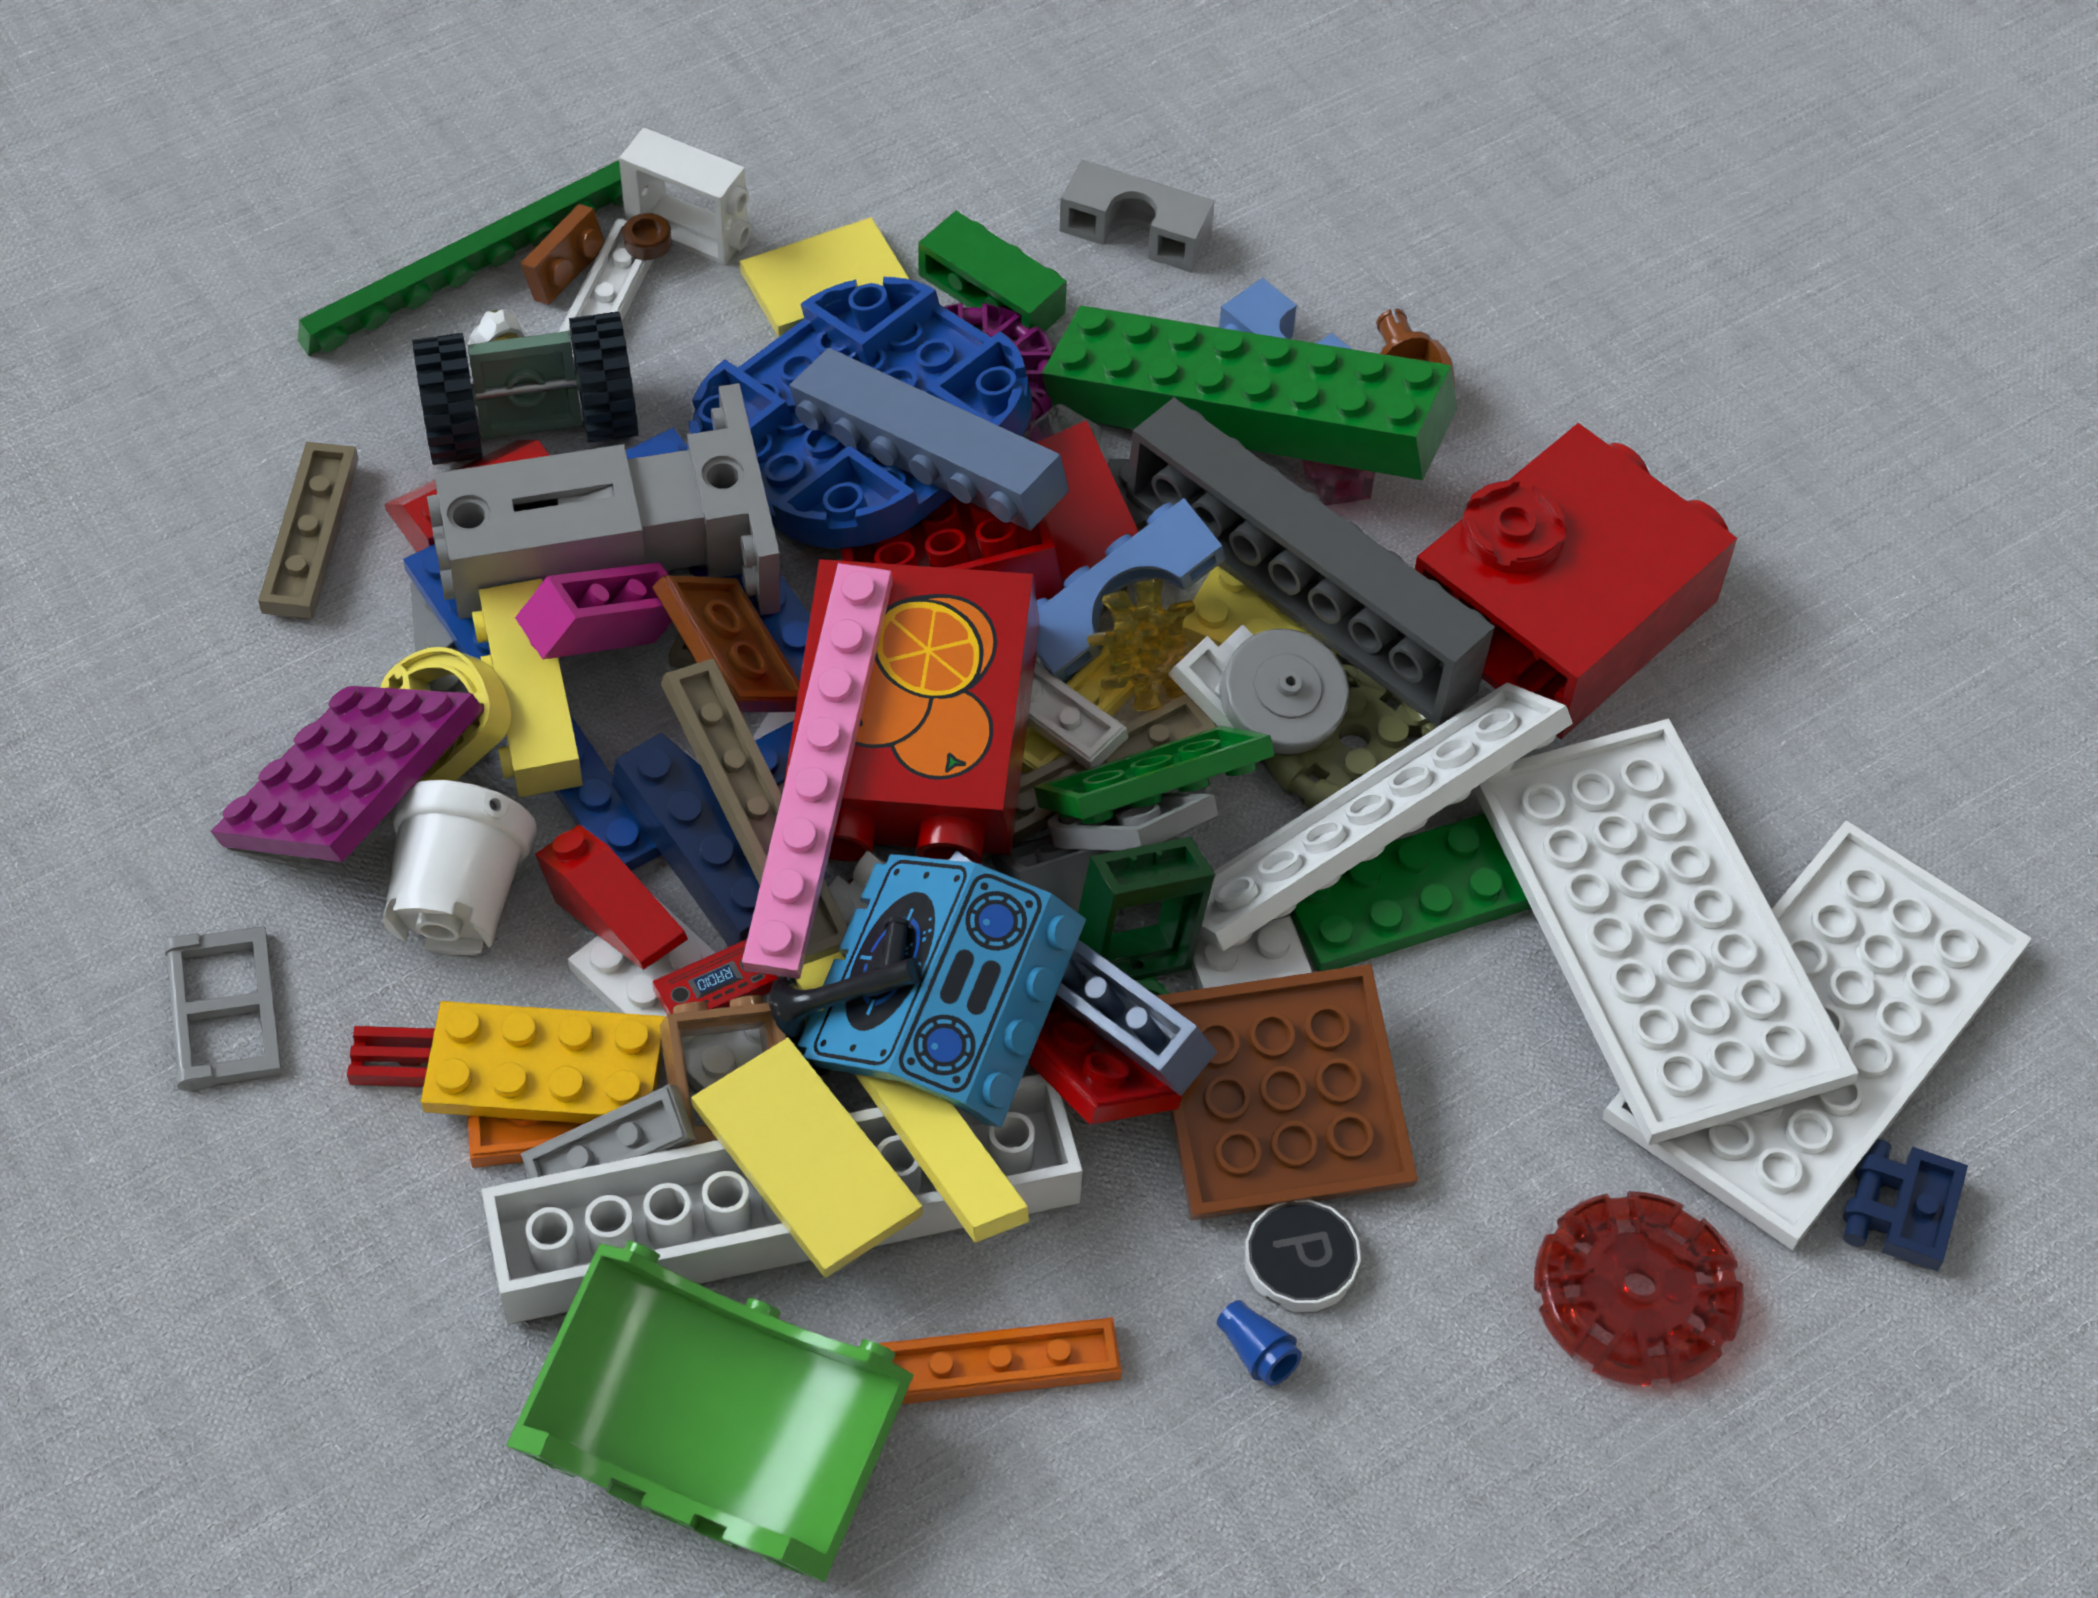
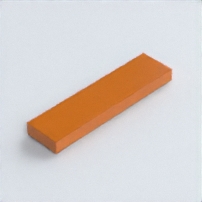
[879,1317,1122,1404]

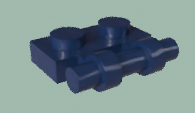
[1843,1139,1968,1272]

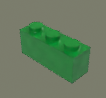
[918,210,1067,332]

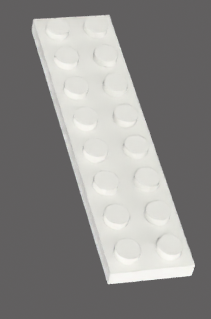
[1199,682,1573,952]

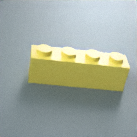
[472,578,583,798]

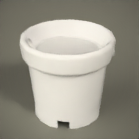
[382,780,538,955]

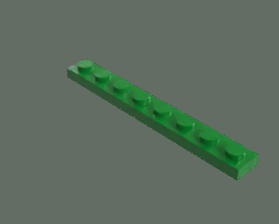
[298,160,624,356]

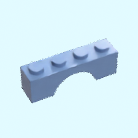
[1036,498,1226,682]

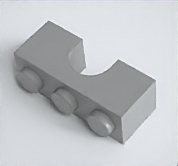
[1059,160,1215,272]

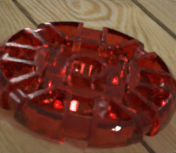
[1534,1191,1745,1386]

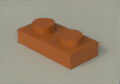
[520,204,605,305]

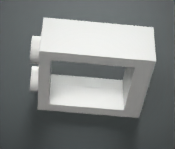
[619,127,751,265]

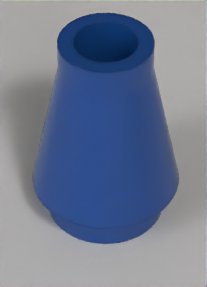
[1217,1300,1302,1386]

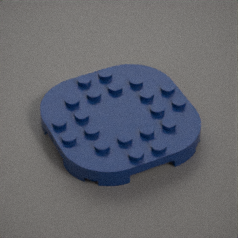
[688,277,1033,548]

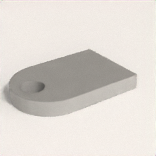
[1047,793,1219,851]

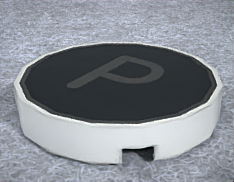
[1244,1200,1361,1312]

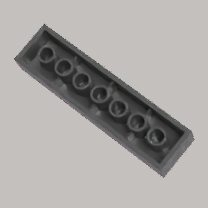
[1125,398,1495,726]

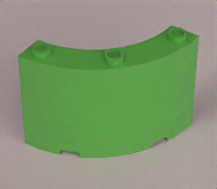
[506,1240,914,1583]

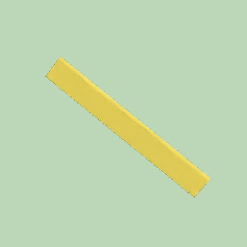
[796,952,1029,1243]

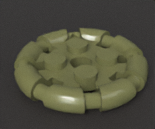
[1264,664,1446,809]

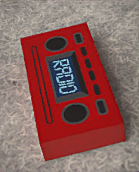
[652,939,779,1014]

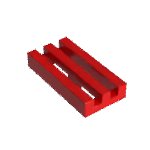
[347,1026,435,1087]

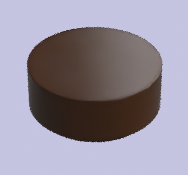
[623,213,672,260]

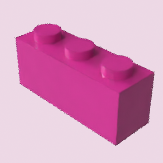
[515,562,672,660]

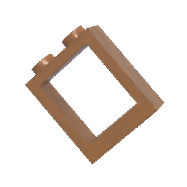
[659,995,786,1148]

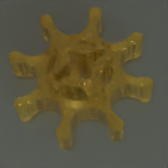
[1087,578,1197,712]

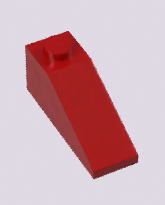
[535,824,688,970]

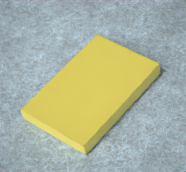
[740,217,909,338]

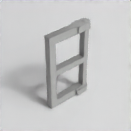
[164,926,282,1091]

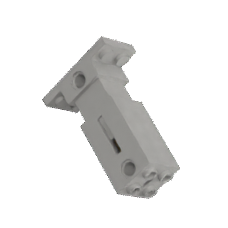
[427,383,780,619]

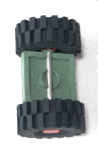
[412,311,639,465]

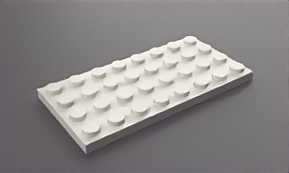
[1473,718,1859,1146]
[1602,820,2032,1250]

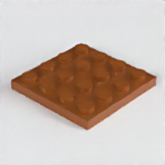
[1156,964,1418,1221]

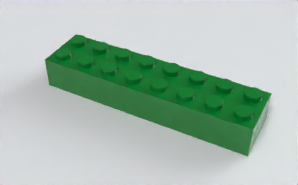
[1042,305,1457,481]

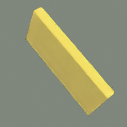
[691,1037,923,1278]

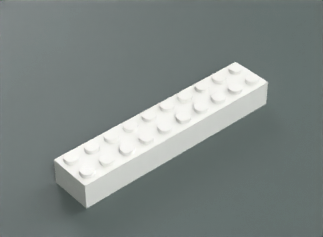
[481,1074,1083,1325]

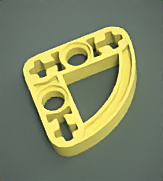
[380,647,511,782]

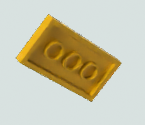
[420,1001,665,1124]

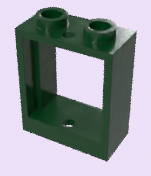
[1078,837,1215,981]

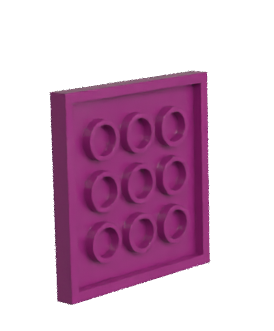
[210,686,484,862]

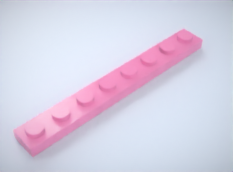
[742,563,893,979]

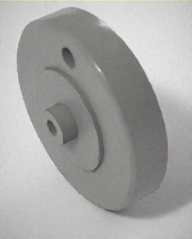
[1220,629,1349,754]

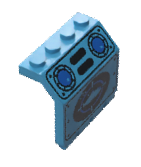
[797,854,1086,1128]

